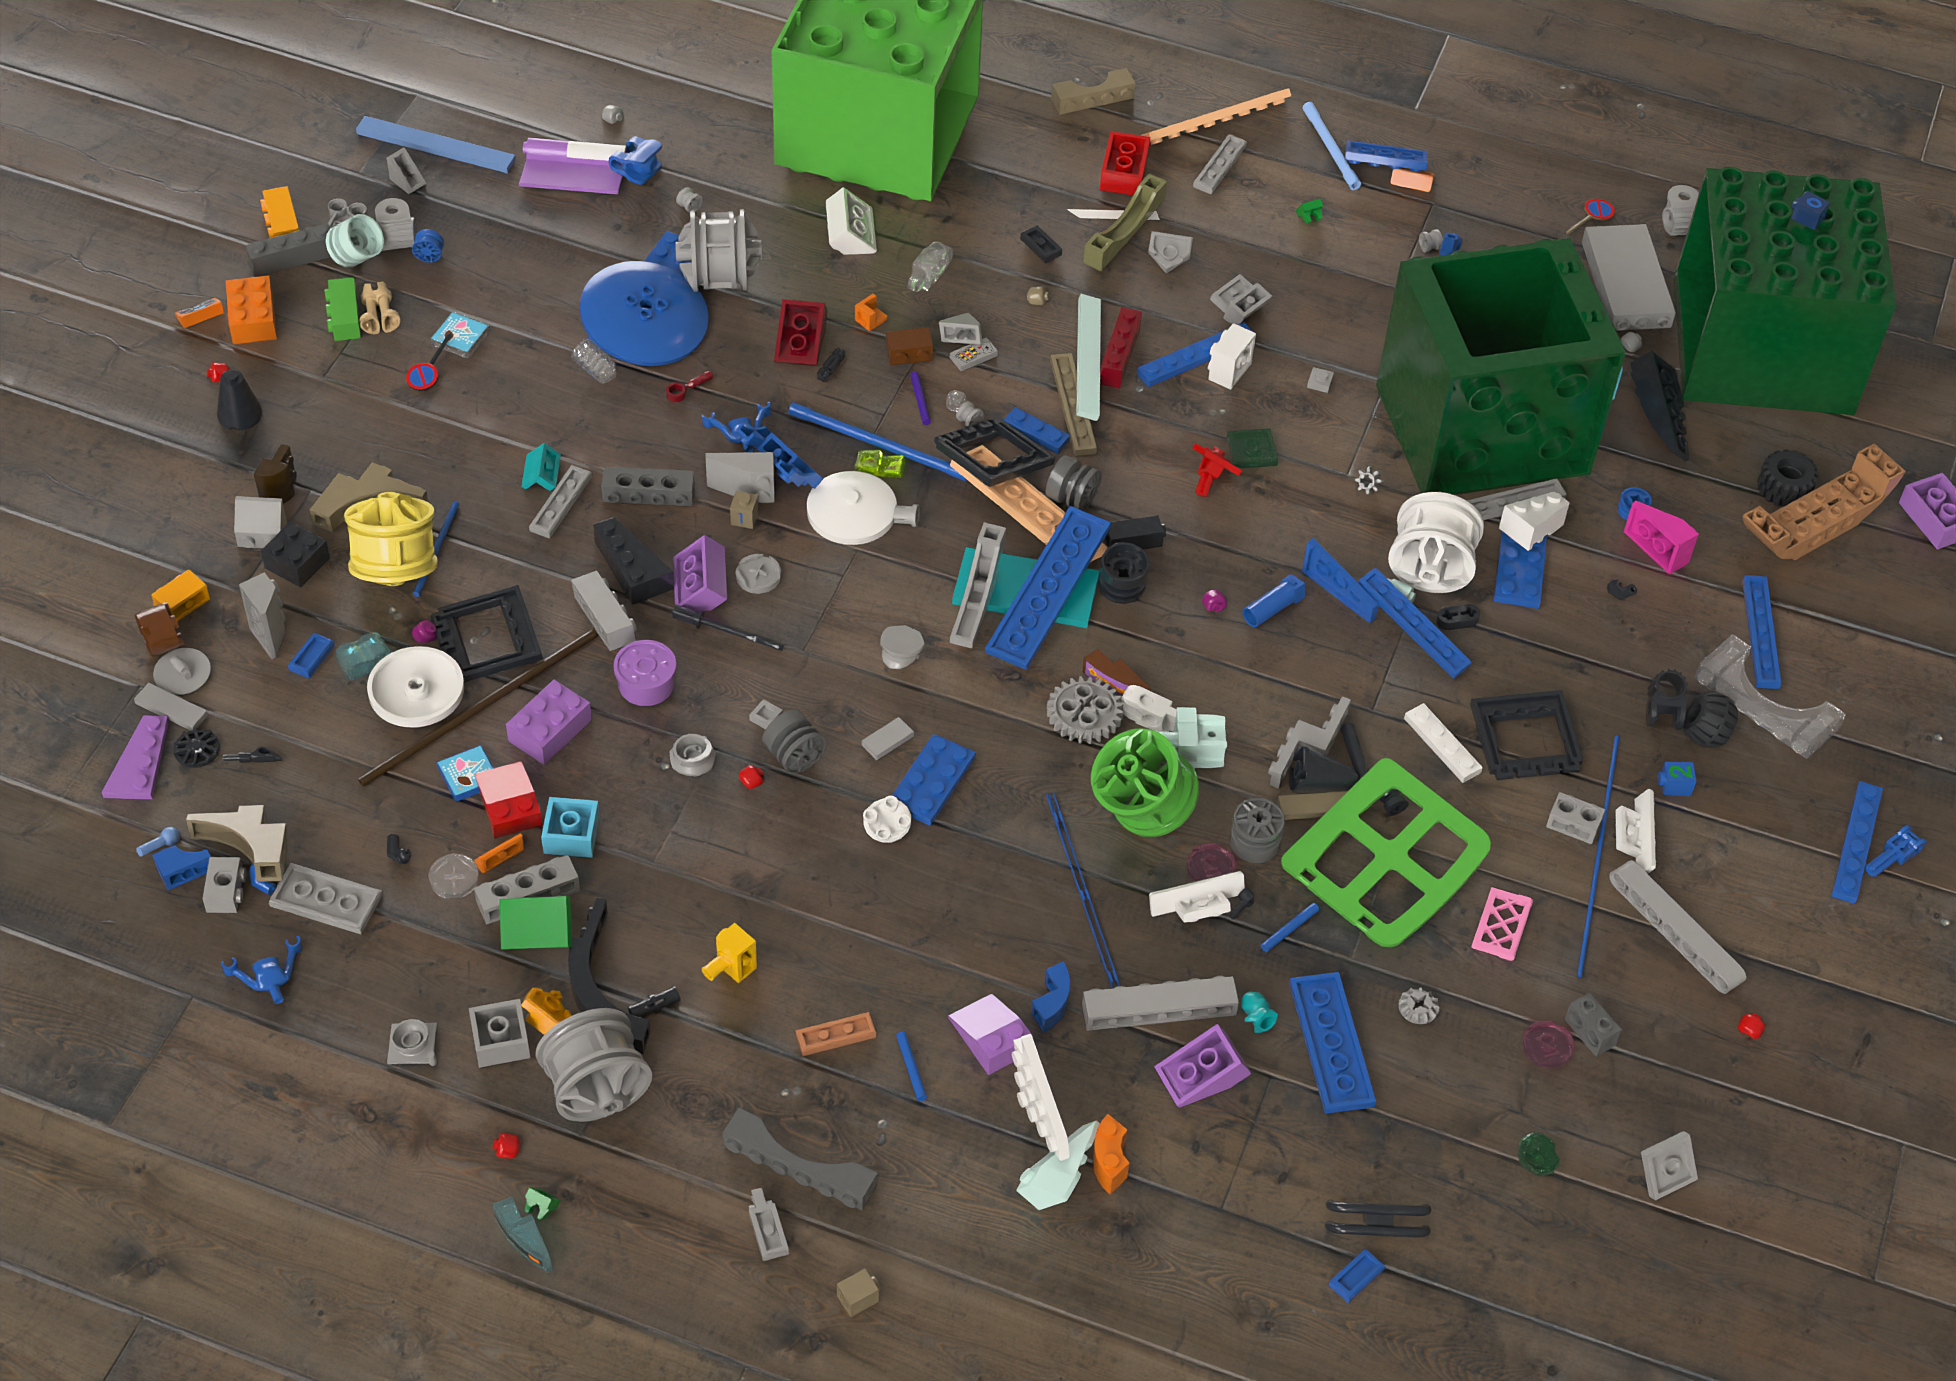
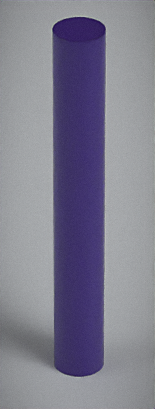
[910,372,931,425]

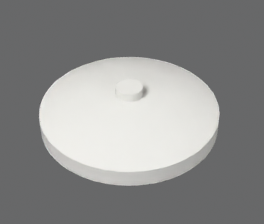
[807,471,897,545]
[367,646,464,727]

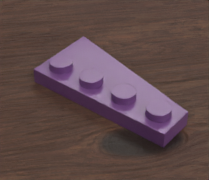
[102,715,169,799]

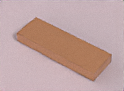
[796,1012,876,1056]

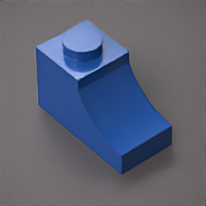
[152,845,211,890]

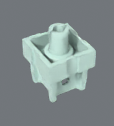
[1159,707,1227,770]

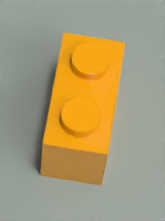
[151,570,210,621]

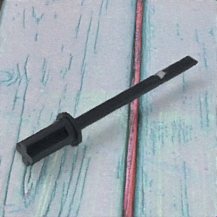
[672,604,784,651]

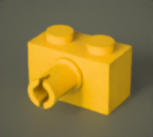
[702,923,757,983]

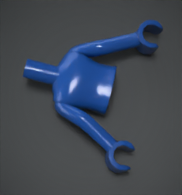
[702,402,771,453]
[221,936,302,1004]

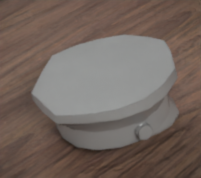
[880,625,925,669]
[669,734,716,777]

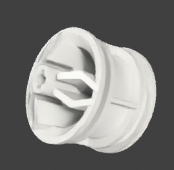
[1388,492,1484,593]

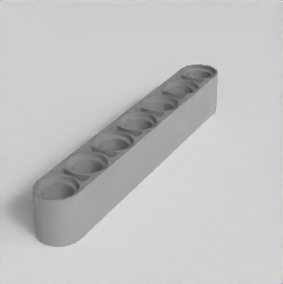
[1609,860,1746,994]

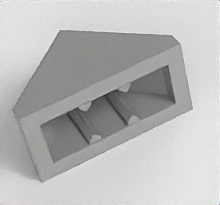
[387,147,426,194]
[939,313,982,345]

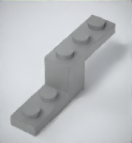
[1268,696,1351,789]

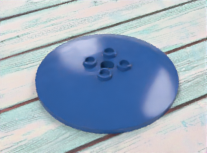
[579,261,708,366]

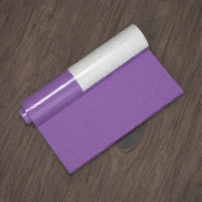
[519,138,627,194]

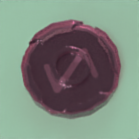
[1187,843,1236,882]
[1522,1020,1574,1068]

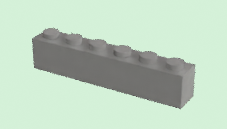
[1082,976,1239,1031]

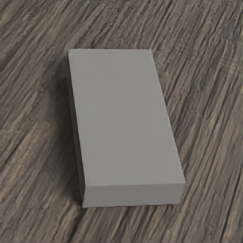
[862,717,914,760]

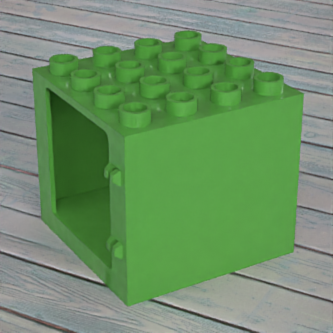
[772,0,983,201]

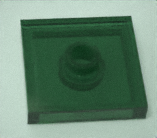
[1227,428,1278,469]

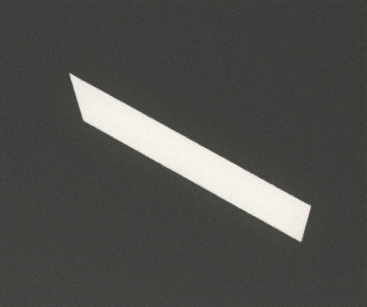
[1067,209,1160,220]

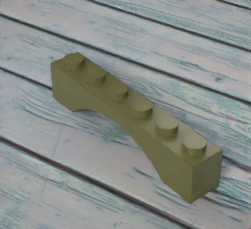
[1083,173,1167,271]

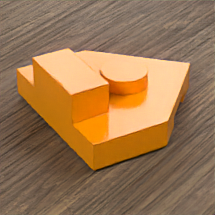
[521,988,571,1035]

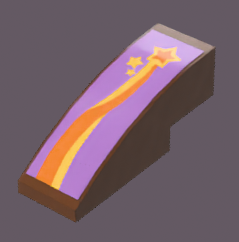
[1082,649,1151,697]

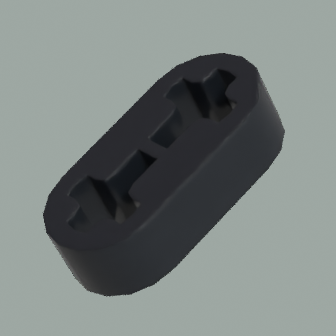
[1436,604,1480,630]

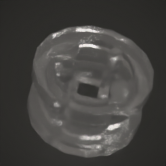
[946,391,967,412]

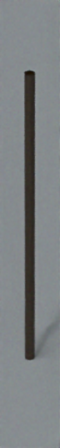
[358,628,599,787]

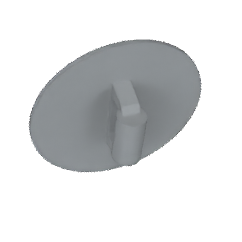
[153,648,211,695]

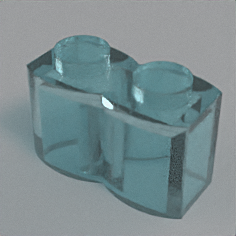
[335,632,391,680]

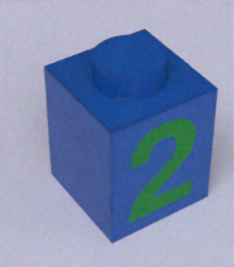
[1657,762,1696,796]

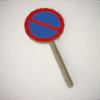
[1566,199,1615,235]

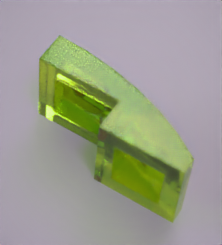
[855,450,906,478]

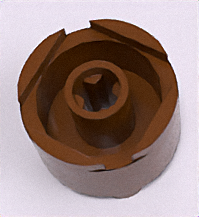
[135,602,184,657]

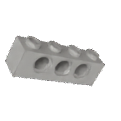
[474,855,580,925]

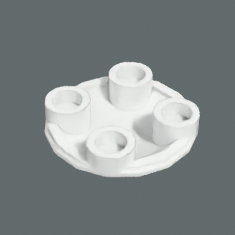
[863,796,911,842]

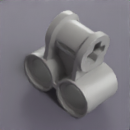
[328,199,368,228]

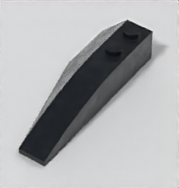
[1630,350,1689,462]

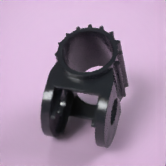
[1646,668,1688,730]

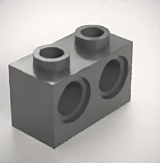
[1564,993,1622,1057]

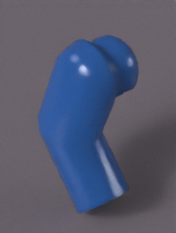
[249,864,276,895]

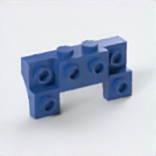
[735,424,823,489]

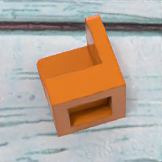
[855,294,887,332]

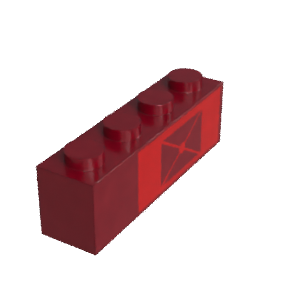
[1100,307,1142,389]

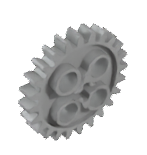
[1047,676,1124,744]

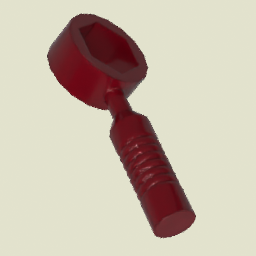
[666,370,713,402]

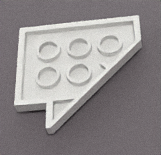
[1012,1034,1070,1161]

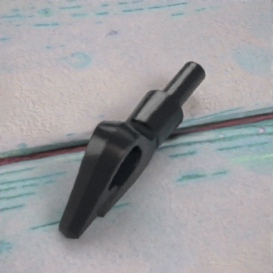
[223,746,282,763]

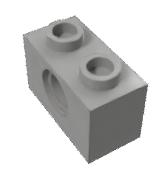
[203,857,246,913]

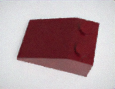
[774,299,828,366]

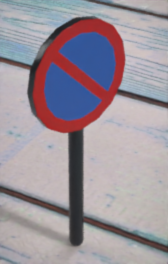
[406,333,452,391]

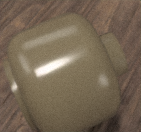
[1027,286,1050,305]

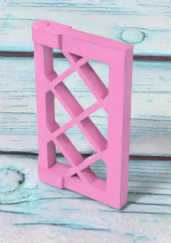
[1472,887,1533,961]

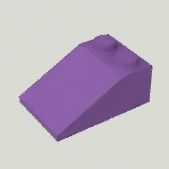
[948,994,1033,1075]
[1154,1024,1251,1108]

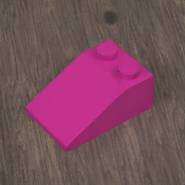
[1624,501,1699,575]

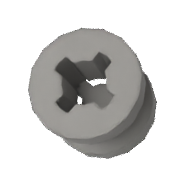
[676,187,703,213]
[1419,229,1443,253]
[956,401,984,426]

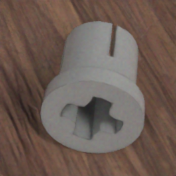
[894,504,920,527]

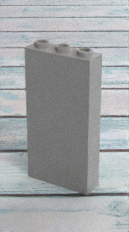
[1582,224,1676,330]

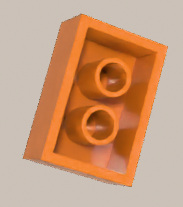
[226,276,277,344]

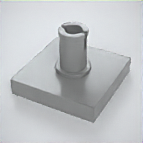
[1641,1131,1698,1200]

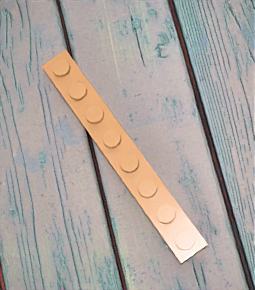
[1141,88,1291,145]

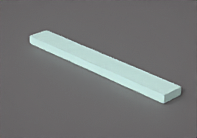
[1076,294,1101,421]

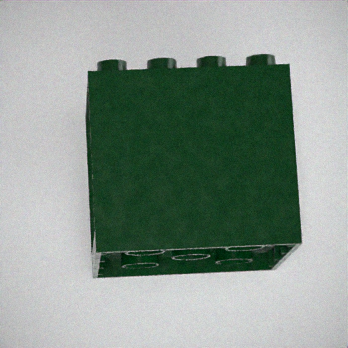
[1673,167,1896,415]
[1376,238,1626,495]

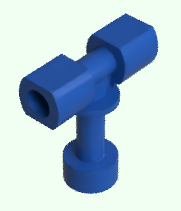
[1440,233,1462,256]

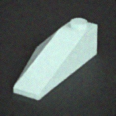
[1016,1121,1100,1210]

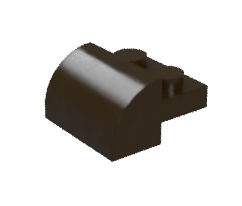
[254,444,297,504]

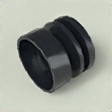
[1098,542,1149,604]

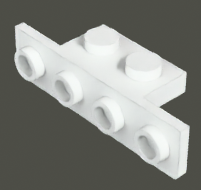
[1616,789,1656,874]
[1149,871,1245,923]

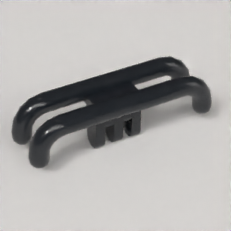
[1325,1199,1432,1238]

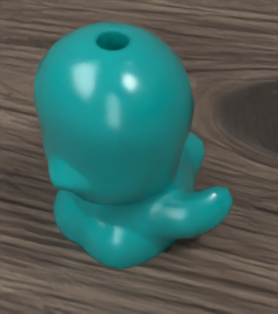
[1240,991,1278,1034]

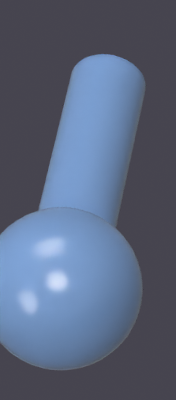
[136,827,181,856]

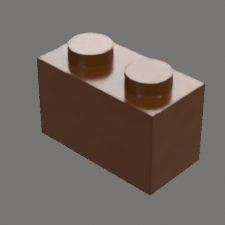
[886,327,933,365]

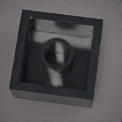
[261,521,330,588]

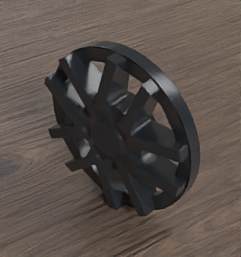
[173,727,220,768]

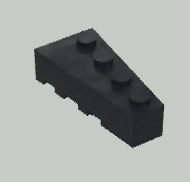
[593,517,674,605]

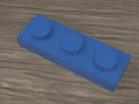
[1004,407,1070,454]

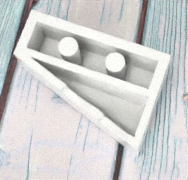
[1499,491,1569,551]

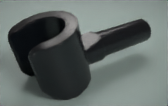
[1229,888,1254,920]

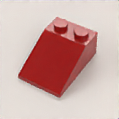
[474,761,542,838]

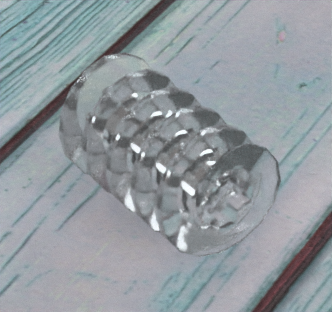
[571,339,616,384]

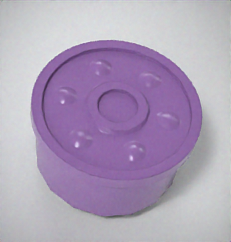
[614,640,676,706]

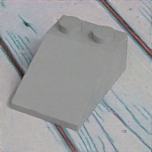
[706,452,774,503]

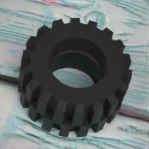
[1757,449,1819,507]

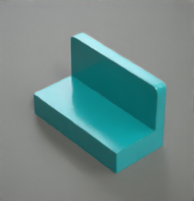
[521,443,561,491]

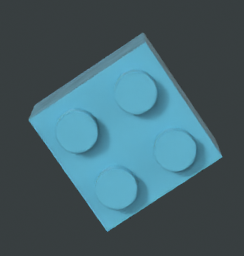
[541,797,600,858]

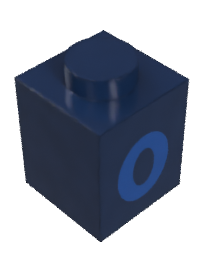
[1791,191,1830,230]

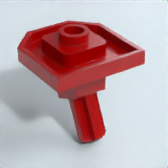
[1192,443,1242,497]

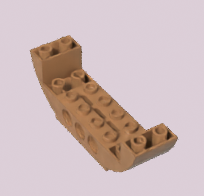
[1743,443,1906,560]

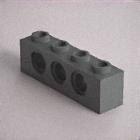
[601,467,695,506]

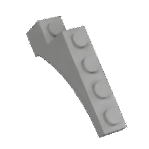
[950,523,1006,648]

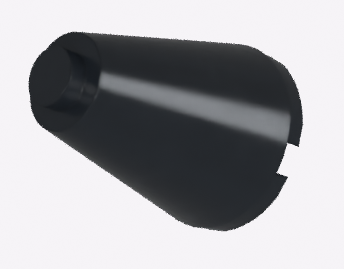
[217,370,262,430]
[1289,746,1358,794]

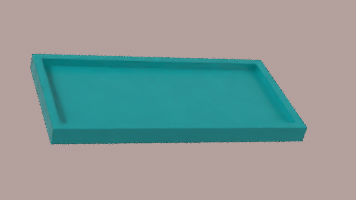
[952,547,1100,628]

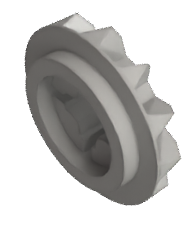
[1398,987,1439,1024]

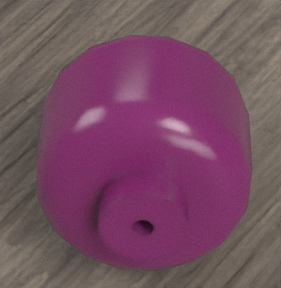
[1202,590,1227,612]
[412,620,437,643]

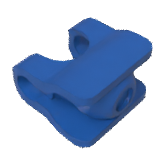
[609,136,662,185]

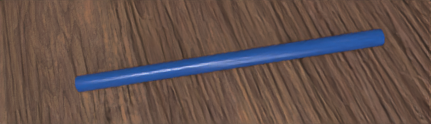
[413,501,459,597]

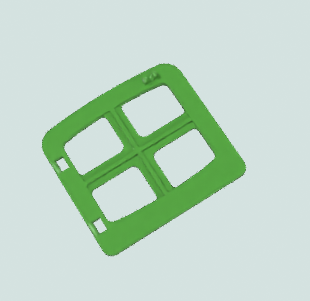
[1281,758,1491,947]

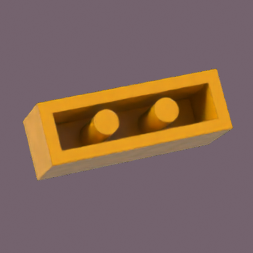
[260,186,299,238]

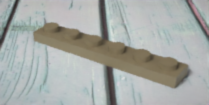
[1050,353,1097,456]

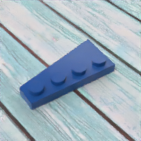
[1302,538,1379,623]

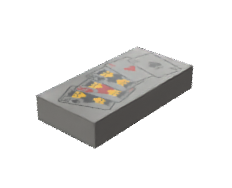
[950,337,998,371]

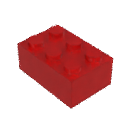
[1100,131,1151,195]

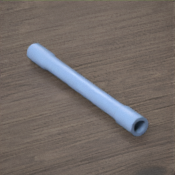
[1303,102,1361,190]

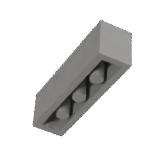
[571,571,637,651]

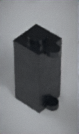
[1105,515,1166,549]

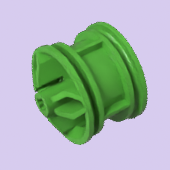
[1091,728,1199,837]

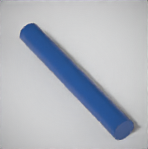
[1261,903,1319,952]
[896,1031,927,1102]

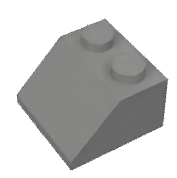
[234,496,287,548]

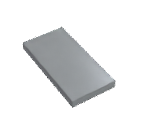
[269,863,382,934]

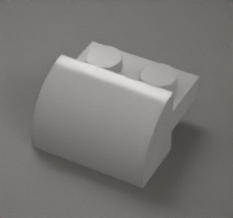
[1210,274,1272,324]

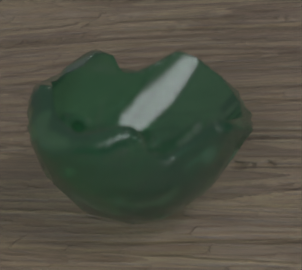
[1517,1132,1560,1176]

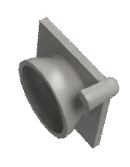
[387,1019,437,1066]

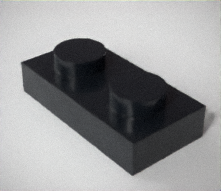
[1020,225,1062,264]

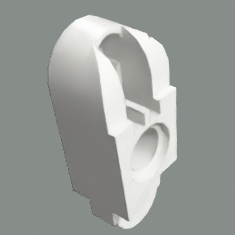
[1121,685,1177,732]

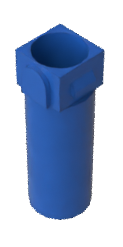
[1242,574,1305,627]

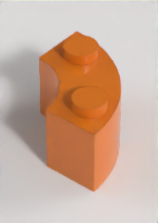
[1093,1114,1130,1194]

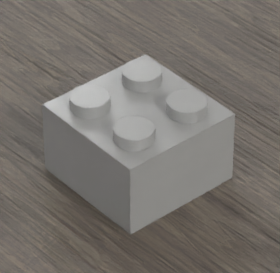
[469,999,530,1068]

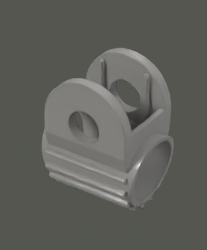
[1662,185,1699,236]
[375,198,416,251]

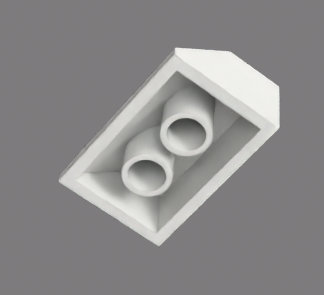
[826,187,877,255]

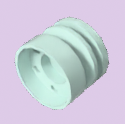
[326,214,384,267]

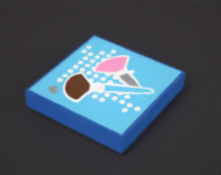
[436,745,494,802]

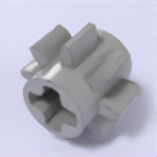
[1355,466,1384,494]

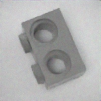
[1546,792,1605,844]

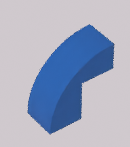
[1031,962,1070,1033]

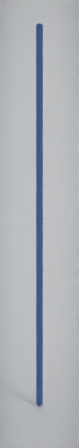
[1577,735,1619,978]

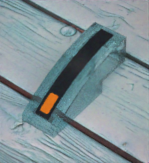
[492,1197,553,1273]

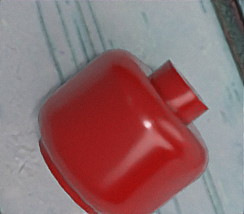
[207,363,230,382]
[738,765,764,789]
[1737,1013,1765,1039]
[492,1133,520,1158]

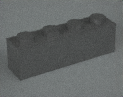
[245,223,331,277]

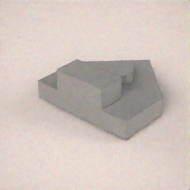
[1148,231,1193,273]

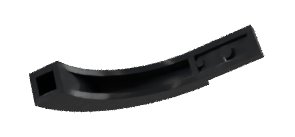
[568,898,650,1054]

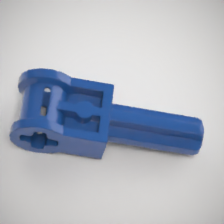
[1865,825,1927,877]

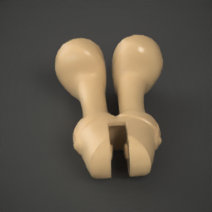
[359,281,400,334]

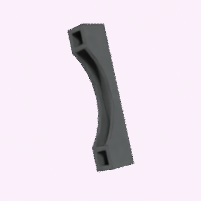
[723,1108,878,1211]

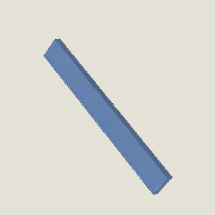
[356,116,516,173]

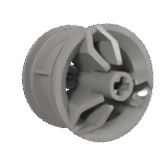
[676,209,762,292]
[536,1008,652,1122]

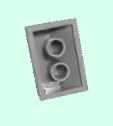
[239,572,286,659]

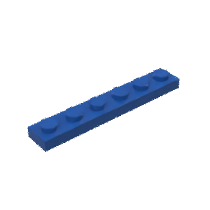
[1137,322,1256,387]
[1358,567,1472,679]
[1742,575,1781,689]
[1831,781,1883,904]

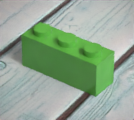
[325,277,361,341]

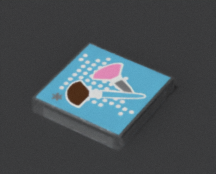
[430,312,490,358]

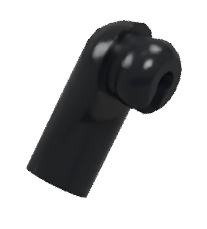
[1607,579,1637,600]
[387,834,412,864]

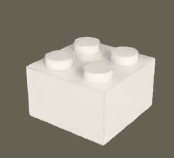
[1208,323,1256,390]

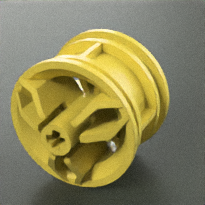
[344,492,438,586]

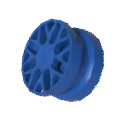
[412,229,444,263]
[1617,487,1652,520]

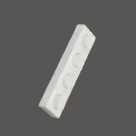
[1404,703,1483,783]

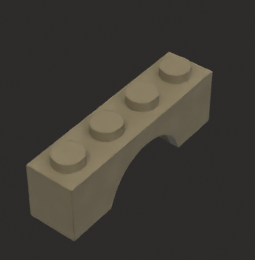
[1051,68,1135,115]

